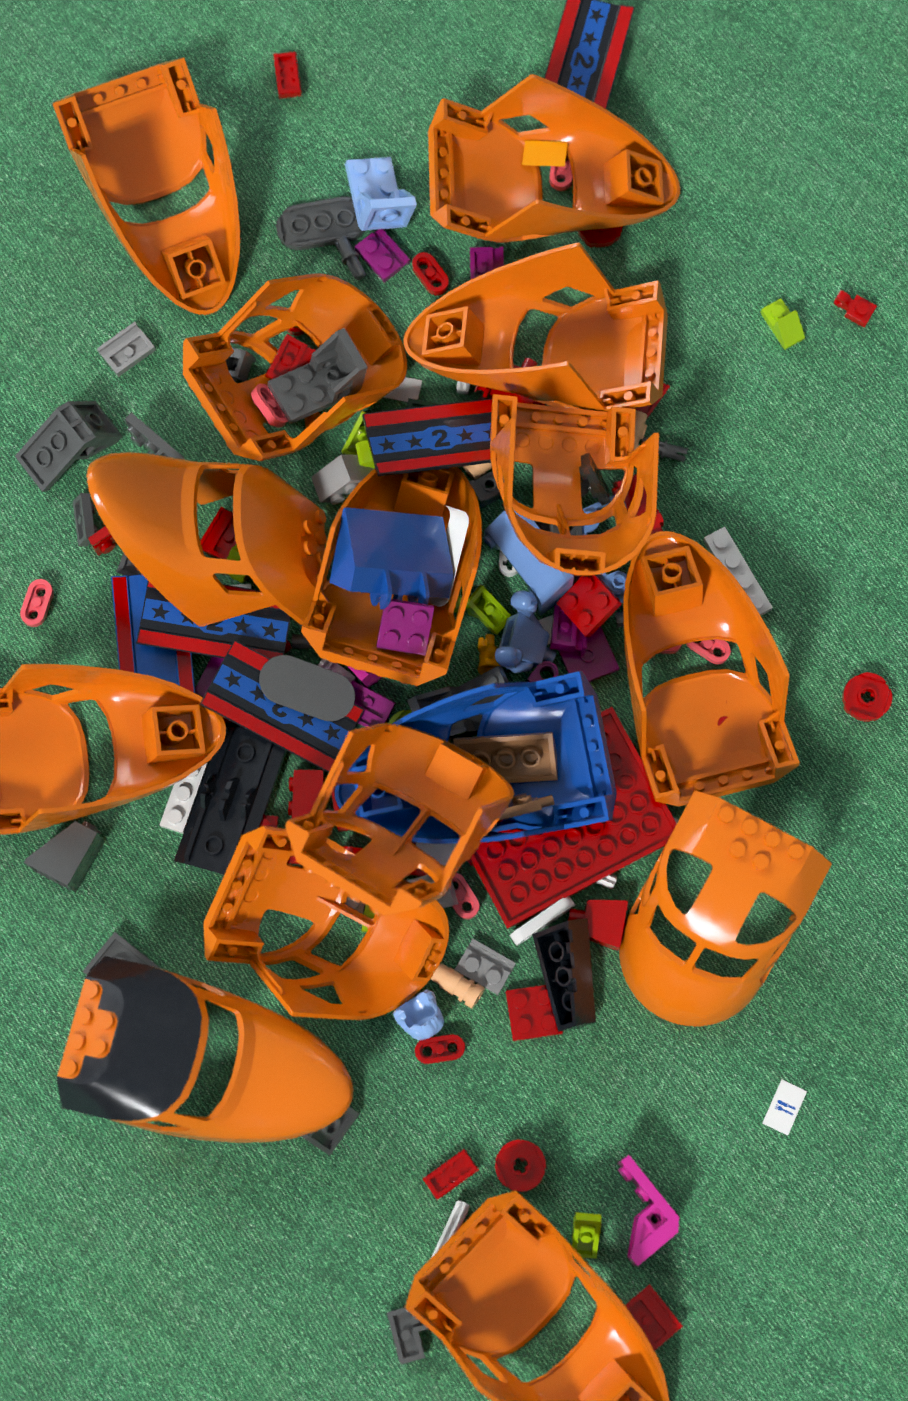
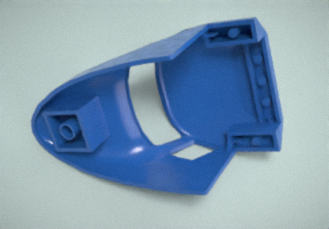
[335,671,617,844]

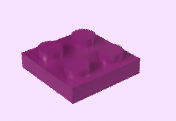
[377,599,434,655]

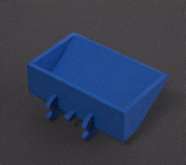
[329,507,454,609]

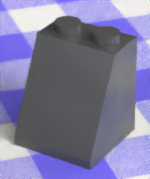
[24,821,105,893]

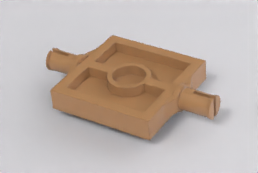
[498,793,554,821]

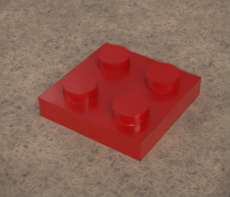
[556,575,622,638]
[505,985,563,1041]

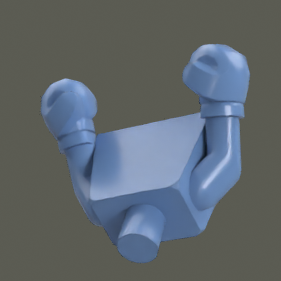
[495,590,556,673]

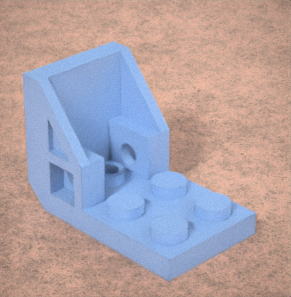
[345,157,417,231]

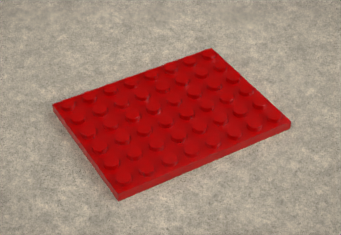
[470,707,677,929]

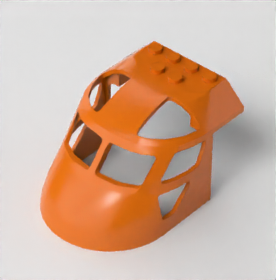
[183,273,407,461]
[490,394,659,576]
[285,723,514,916]
[619,791,832,1026]
[204,826,449,1020]

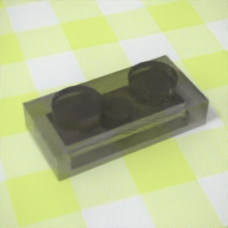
[579,452,611,506]

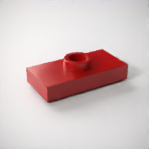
[273,51,302,99]
[423,1149,479,1200]

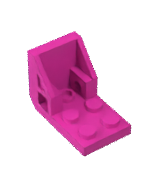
[618,1155,679,1266]

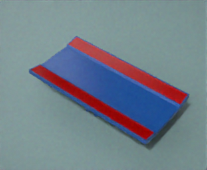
[111,575,195,693]

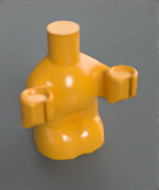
[478,634,501,674]

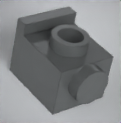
[226,347,256,383]
[470,471,504,509]

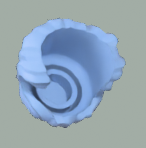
[393,989,444,1040]

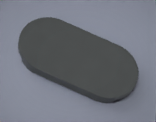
[276,196,365,250]
[259,655,355,721]

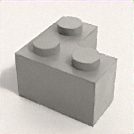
[311,455,375,505]

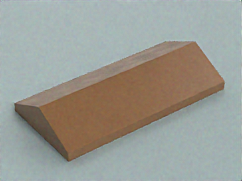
[453,732,558,783]

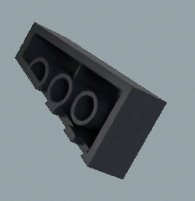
[532,918,596,1032]

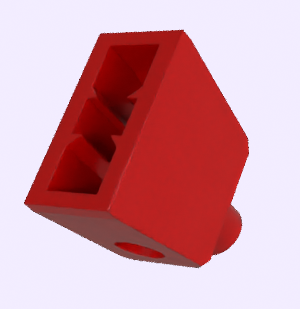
[568,900,628,951]

